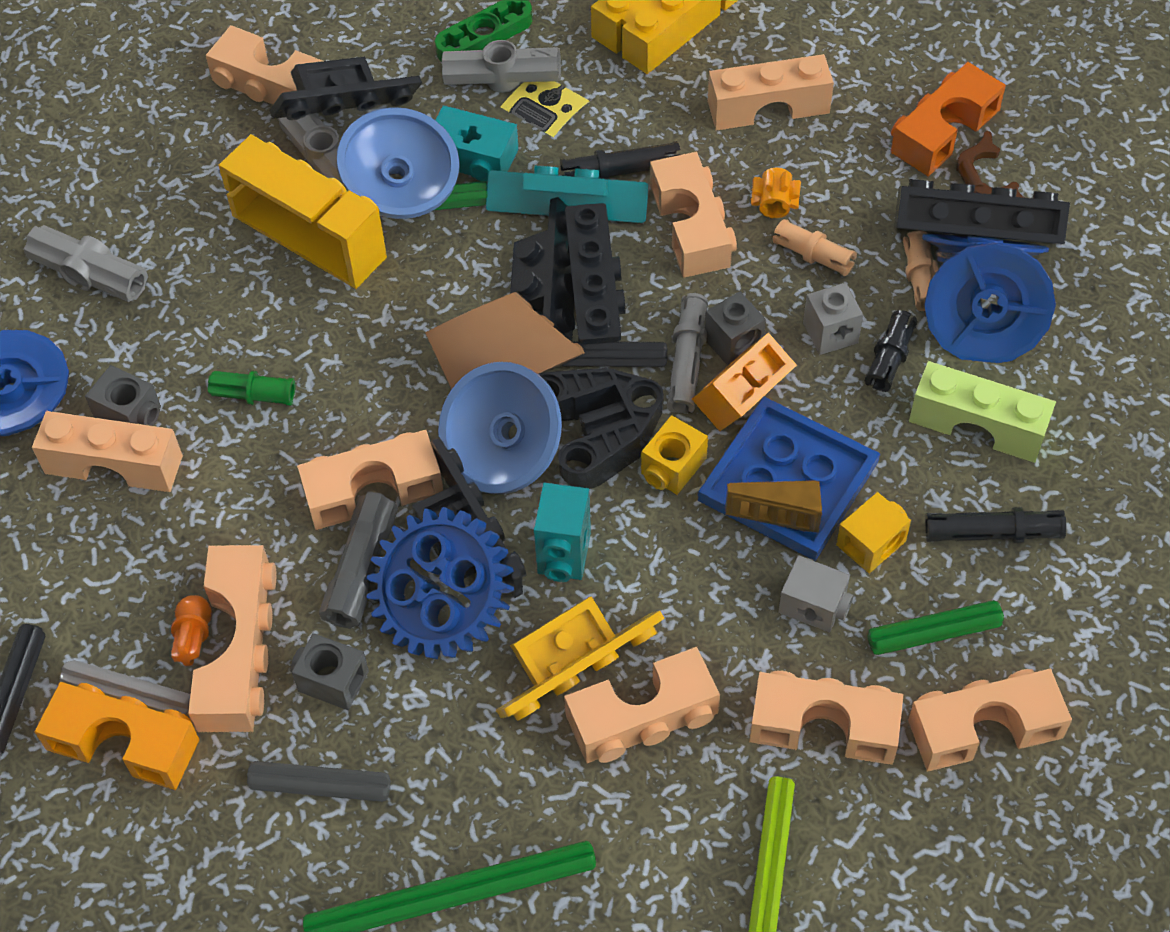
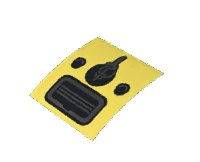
[501,81,590,137]

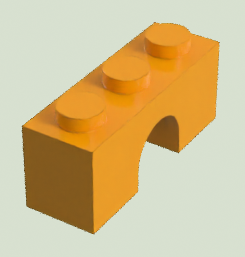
[34,682,200,790]

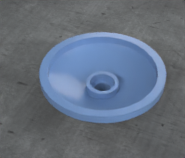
[336,108,459,219]
[438,362,562,494]

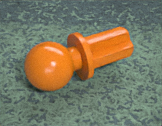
[171,595,212,666]

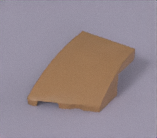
[425,292,585,389]

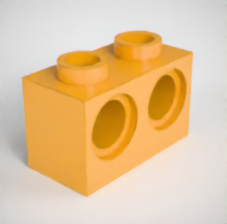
[692,332,797,431]

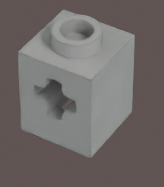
[803,283,863,355]
[778,555,854,633]

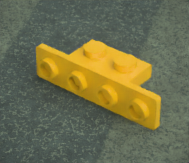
[496,596,665,721]

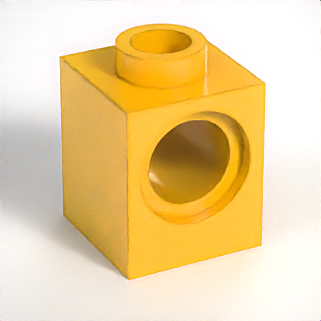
[641,415,708,495]
[836,492,911,574]

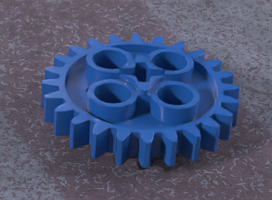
[367,507,514,659]

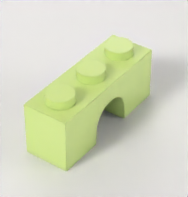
[909,361,1056,463]

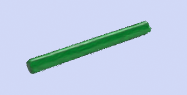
[303,841,596,932]

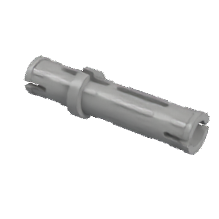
[667,293,708,414]

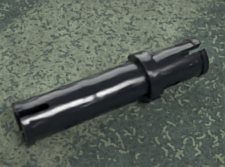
[560,141,681,179]
[925,507,1066,543]

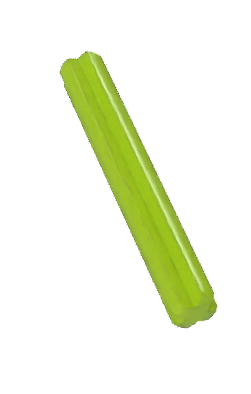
[748,776,795,932]

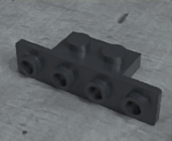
[269,56,422,120]
[510,197,575,341]
[565,203,626,345]
[412,437,526,598]

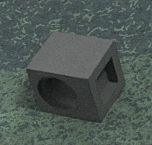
[705,291,766,366]
[85,365,161,426]
[291,633,369,711]

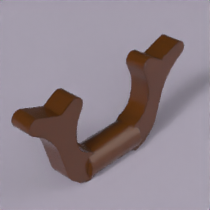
[956,131,1025,198]

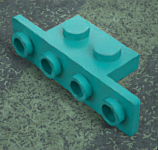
[486,165,649,223]

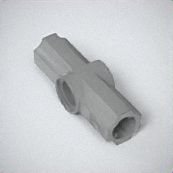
[442,40,561,93]
[278,113,340,182]
[23,225,148,302]

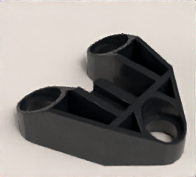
[539,368,664,489]

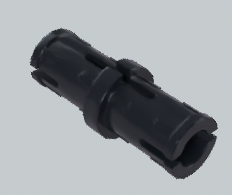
[864,310,918,392]

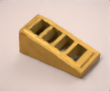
[725,481,822,532]

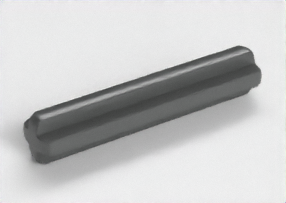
[247,761,391,802]

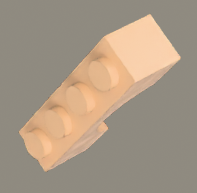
[188,545,276,732]

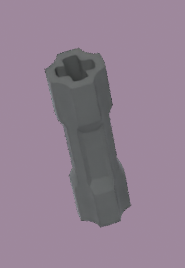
[319,492,398,629]

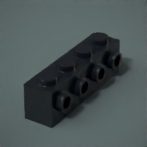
[894,179,1070,244]

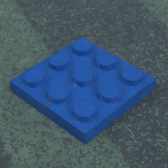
[698,396,880,561]

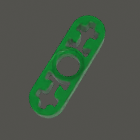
[435,0,533,62]

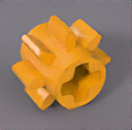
[751,167,801,218]

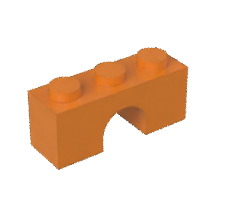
[891,62,1006,177]

